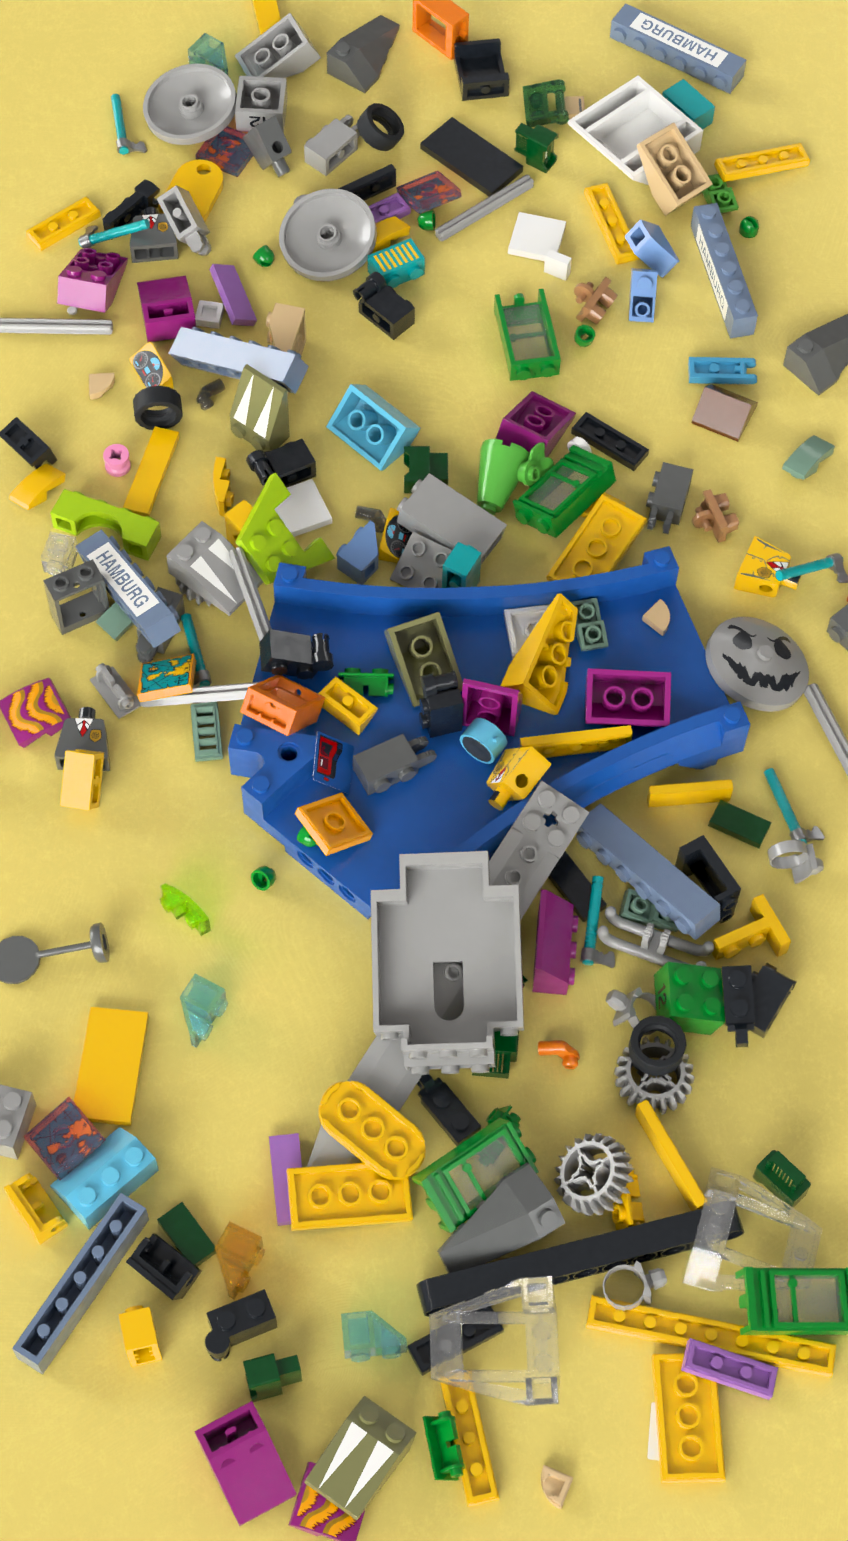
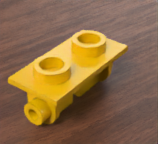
[612,1170,645,1230]

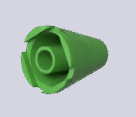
[477,439,530,515]

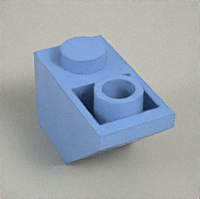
[624,219,679,278]
[629,268,658,323]
[336,520,378,585]

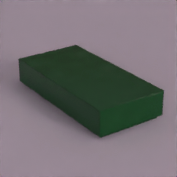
[708,800,772,849]
[157,1202,217,1266]

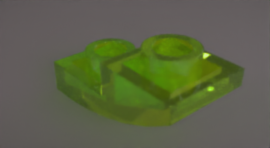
[159,883,211,936]

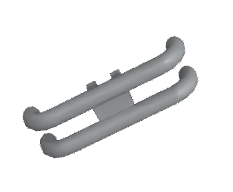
[597,906,714,966]

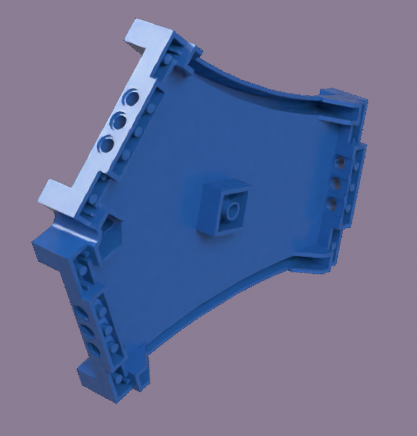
[228,546,750,919]

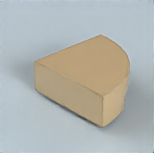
[89,373,115,400]
[642,599,670,636]
[541,1465,573,1510]

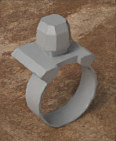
[768,840,824,884]
[606,987,656,1035]
[603,1261,667,1311]

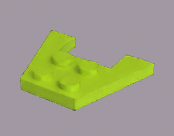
[235,473,336,585]

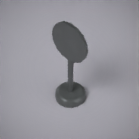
[0,922,110,984]

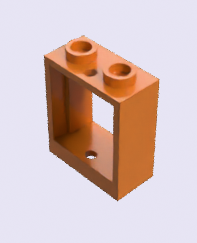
[412,0,469,60]
[240,675,325,736]

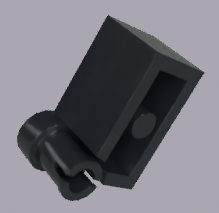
[353,271,415,340]
[246,439,316,488]
[259,629,334,679]
[419,671,464,738]
[752,963,797,1038]
[205,1289,277,1361]

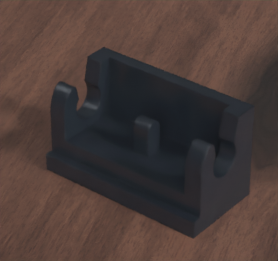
[0,417,57,469]
[126,1234,202,1300]

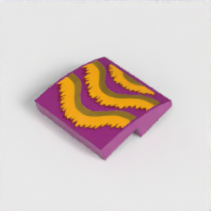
[0,678,71,748]
[288,1462,365,1541]

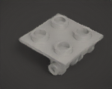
[390,532,452,588]

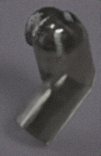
[196,378,225,410]
[355,505,387,533]

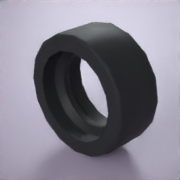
[357,103,404,151]
[133,386,183,430]
[628,1016,687,1076]

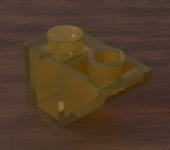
[215,1221,265,1300]

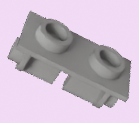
[90,663,142,719]

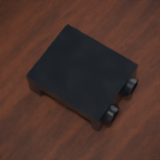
[454,38,510,101]
[675,835,741,923]

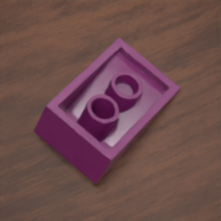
[496,391,576,457]
[462,678,523,737]

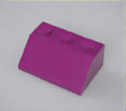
[585,668,671,727]
[532,889,578,995]

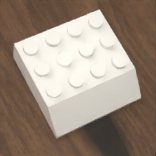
[568,76,703,185]

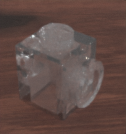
[41,531,78,576]

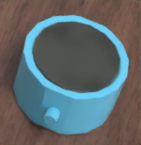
[459,718,508,764]

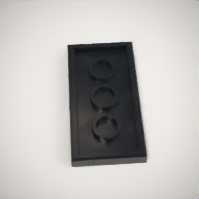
[420,117,523,197]

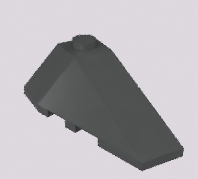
[327,15,400,93]
[783,314,848,396]
[437,1163,565,1273]

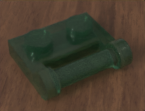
[523,79,569,127]

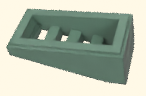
[190,702,223,762]

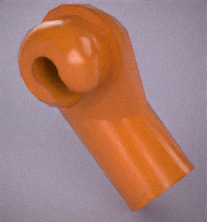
[538,1040,580,1069]

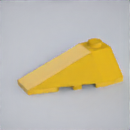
[500,593,578,715]

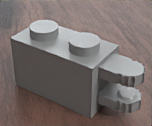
[304,114,361,176]
[157,185,211,256]

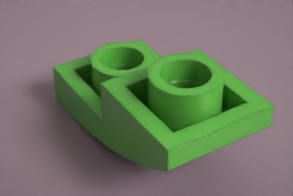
[702,174,739,213]

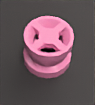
[103,444,131,477]

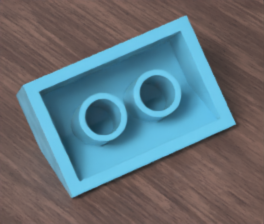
[326,384,421,471]
[50,1127,159,1230]

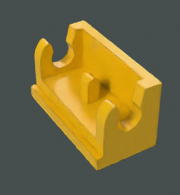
[60,749,104,810]
[4,1173,68,1244]

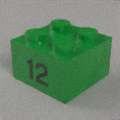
[654,962,725,1035]

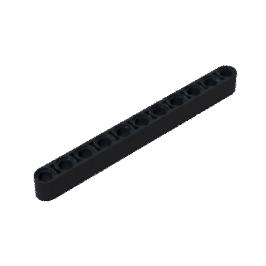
[416,1202,745,1317]

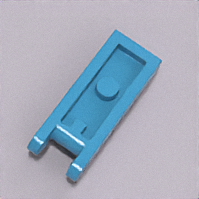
[688,357,757,384]

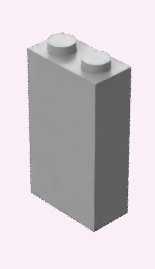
[397,473,507,564]

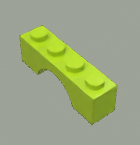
[50,489,161,561]

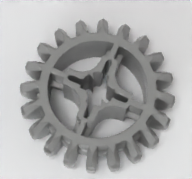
[614,1036,695,1115]
[554,1133,634,1216]

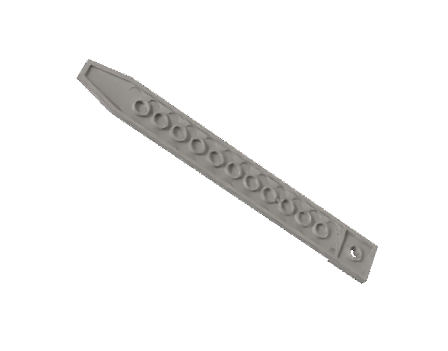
[307,781,589,1167]

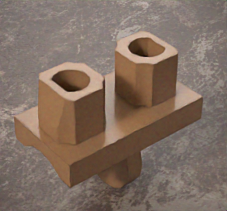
[574,277,618,324]
[692,489,739,543]

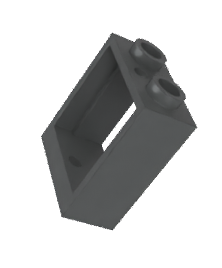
[43,559,109,635]

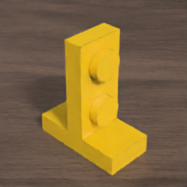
[712,894,791,960]

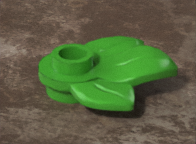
[517,442,554,488]

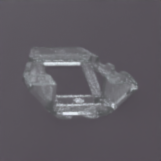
[682,1167,822,1292]
[429,1276,560,1406]

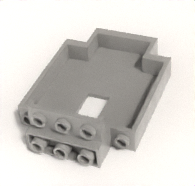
[371,851,524,1075]

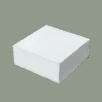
[544,249,572,281]
[195,300,224,329]

